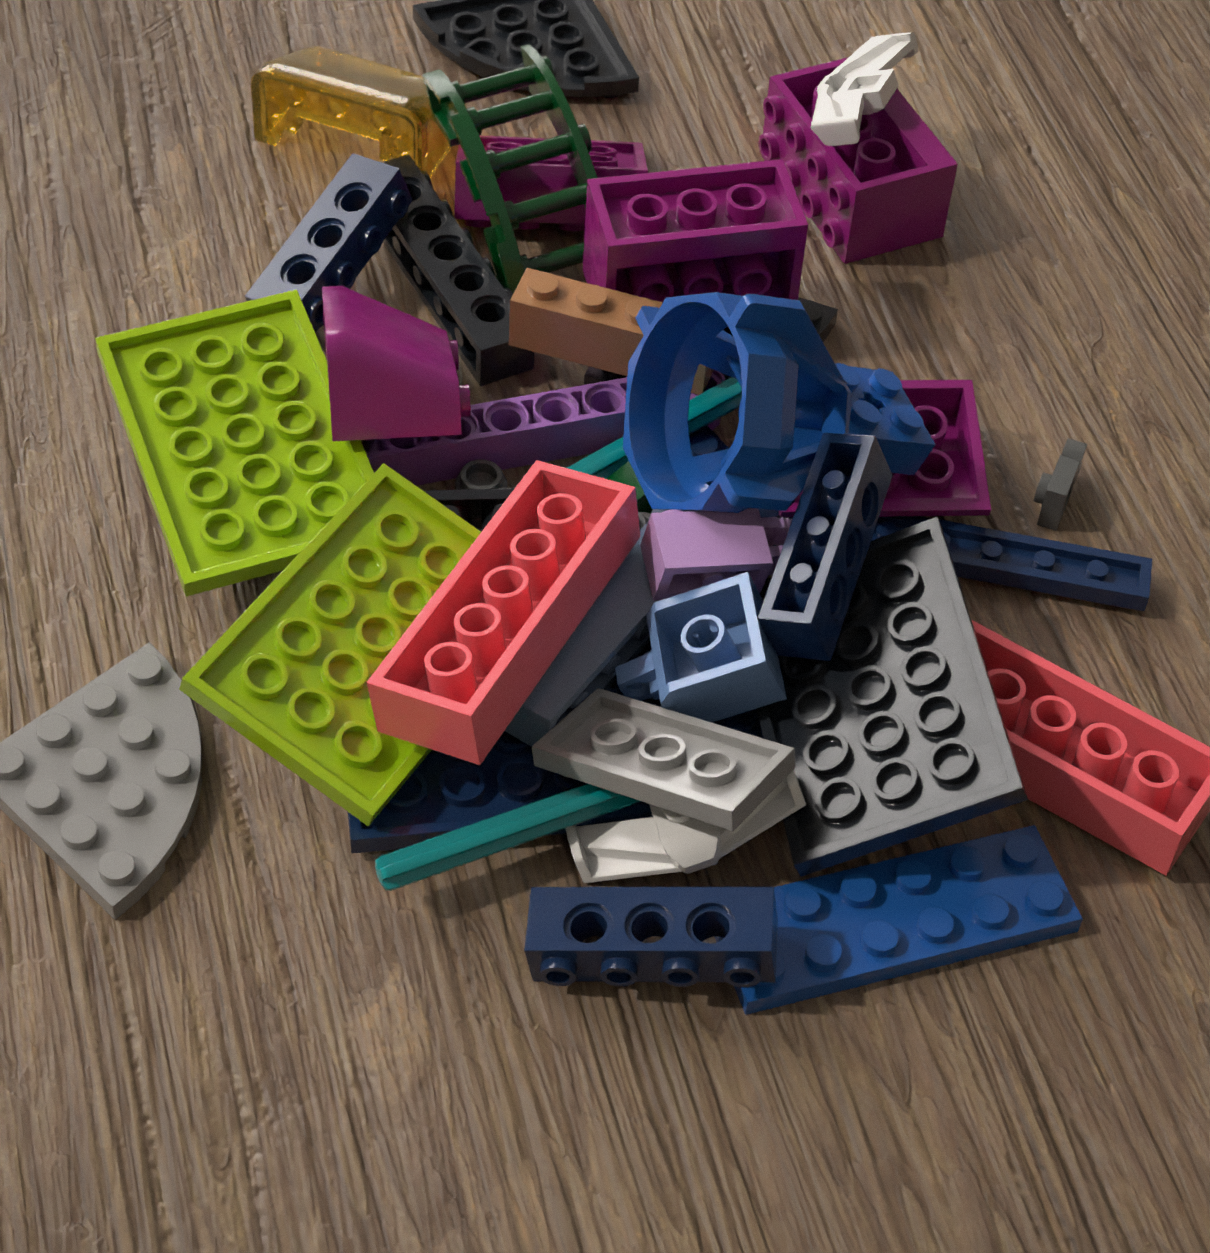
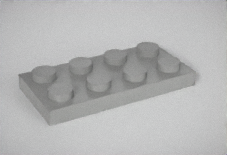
[532,688,796,831]

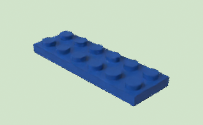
[715,825,1083,1015]

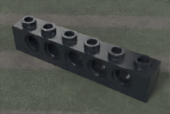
[382,154,535,387]

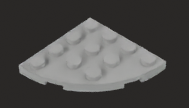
[0,642,203,920]

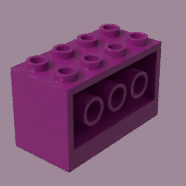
[759,57,958,264]
[583,159,808,302]

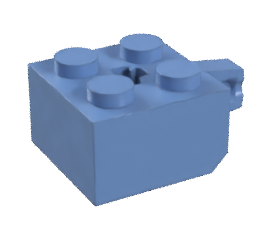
[615,572,786,723]

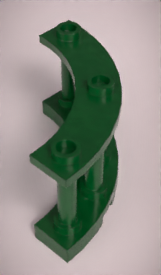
[422,44,597,293]

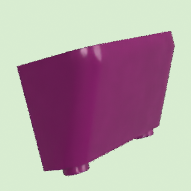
[322,286,471,441]

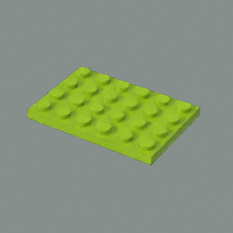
[95,289,374,597]
[179,463,481,827]

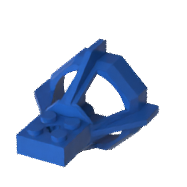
[623,292,936,513]

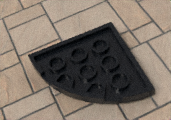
[413,0,639,98]

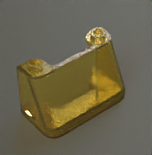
[251,46,467,178]

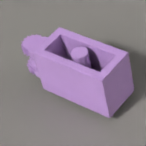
[640,508,793,601]

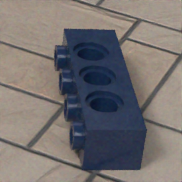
[245,153,413,333]
[758,433,893,661]
[524,887,778,987]

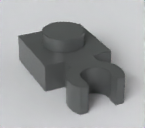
[1033,438,1088,531]

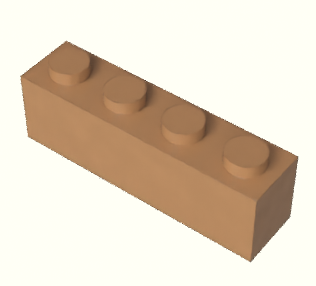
[509,268,713,395]

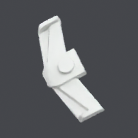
[811,32,918,146]
[565,770,806,883]

